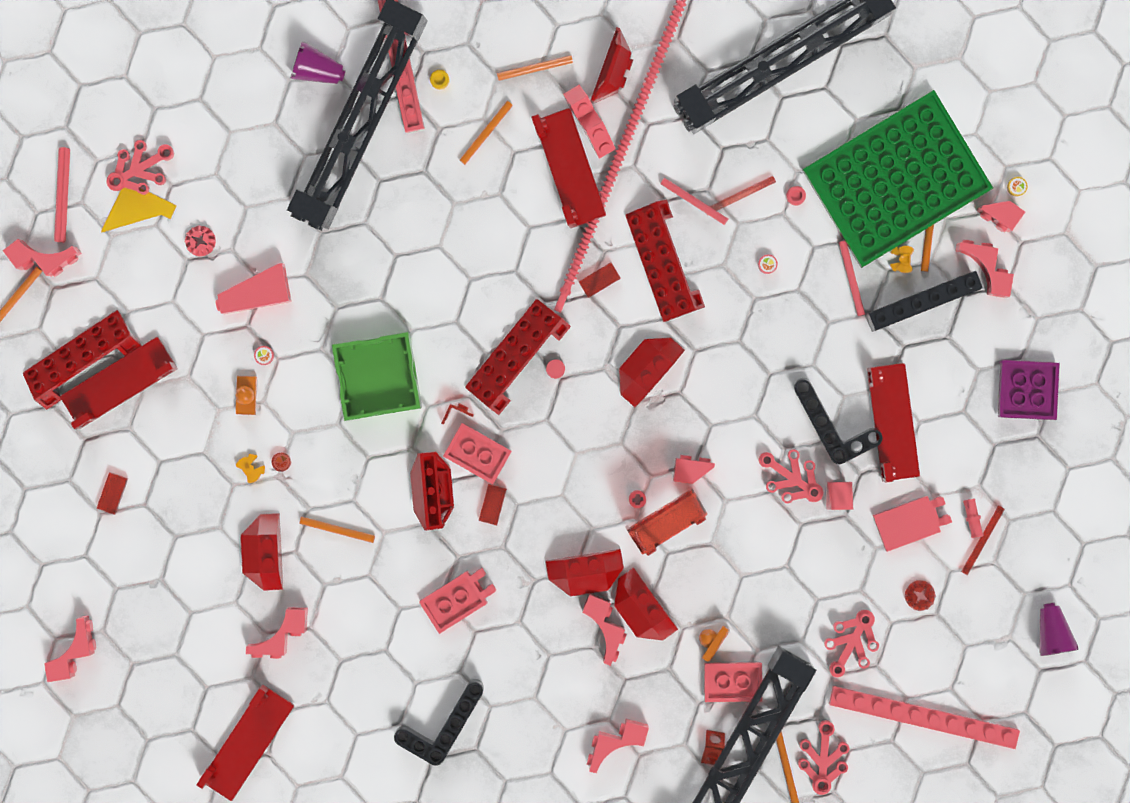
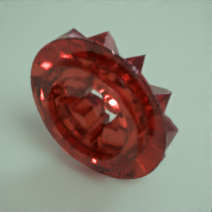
[905,580,936,611]

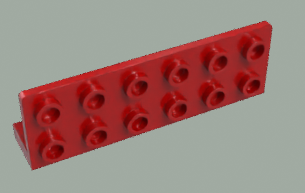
[531,108,606,229]
[625,199,705,322]
[465,299,571,415]
[23,310,142,410]
[60,337,178,429]
[867,363,920,483]
[196,684,294,801]

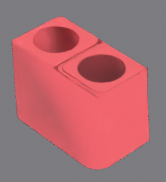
[826,482,854,510]

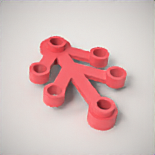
[106,140,174,195]
[758,449,824,503]
[824,610,879,678]
[798,720,850,795]

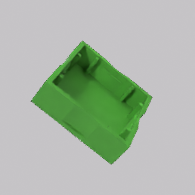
[332,332,422,421]

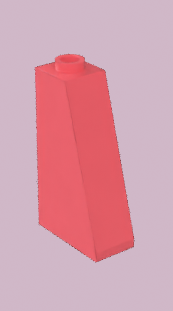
[215,263,292,315]

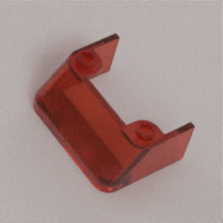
[625,486,708,556]

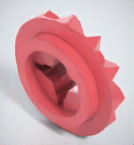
[184,225,216,256]

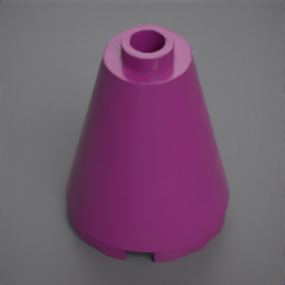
[290,42,346,84]
[1039,602,1079,656]

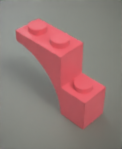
[563,85,616,159]
[3,239,82,277]
[955,240,1014,298]
[582,593,627,666]
[246,607,308,659]
[44,615,96,682]
[586,719,649,774]

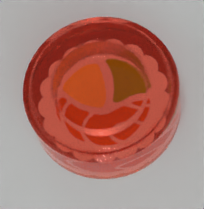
[271,452,292,472]

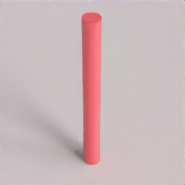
[661,178,729,225]
[839,241,865,316]

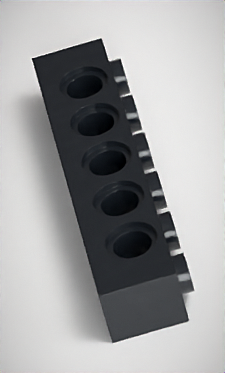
[865,271,983,332]

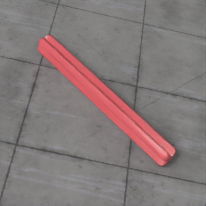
[54,147,70,243]

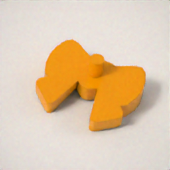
[890,246,914,273]
[236,454,265,483]

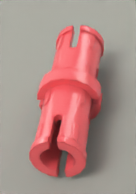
[963,498,984,538]

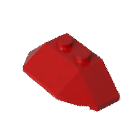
[590,27,633,104]
[619,338,685,407]
[410,452,454,531]
[241,513,283,591]
[546,549,624,597]
[614,567,678,641]

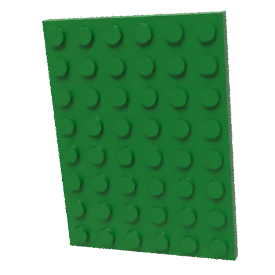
[802,90,993,268]

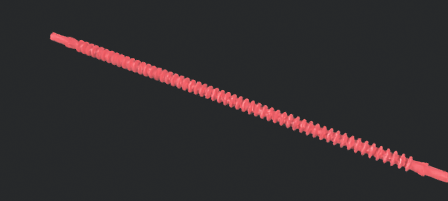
[554,0,687,313]

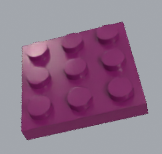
[998,360,1060,420]

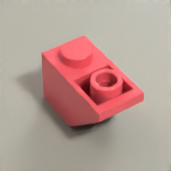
[977,201,1025,233]
[673,455,715,484]

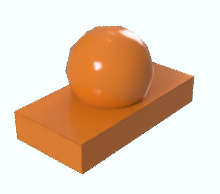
[235,376,257,415]
[699,626,730,662]

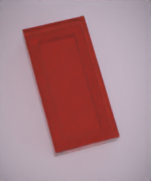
[578,262,621,298]
[96,472,129,515]
[479,484,507,526]

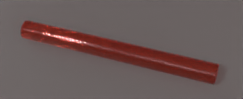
[706,176,776,216]
[961,505,1005,576]

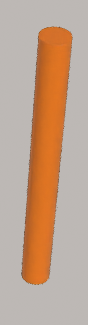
[497,55,573,81]
[459,101,513,165]
[921,225,934,272]
[0,266,42,322]
[299,516,375,543]
[776,731,799,803]

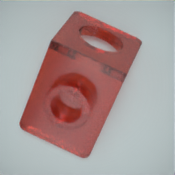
[441,403,475,425]
[701,730,725,765]

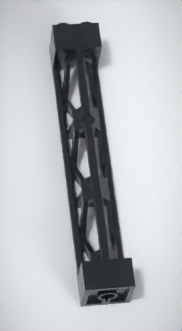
[287,0,428,231]
[673,0,896,135]
[692,645,817,803]

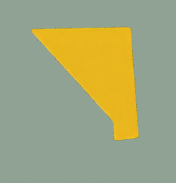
[101,188,177,233]

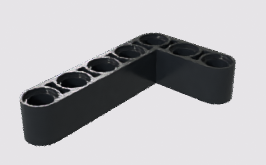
[794,378,883,464]
[394,679,484,766]

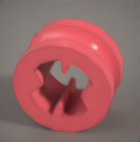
[629,490,646,508]

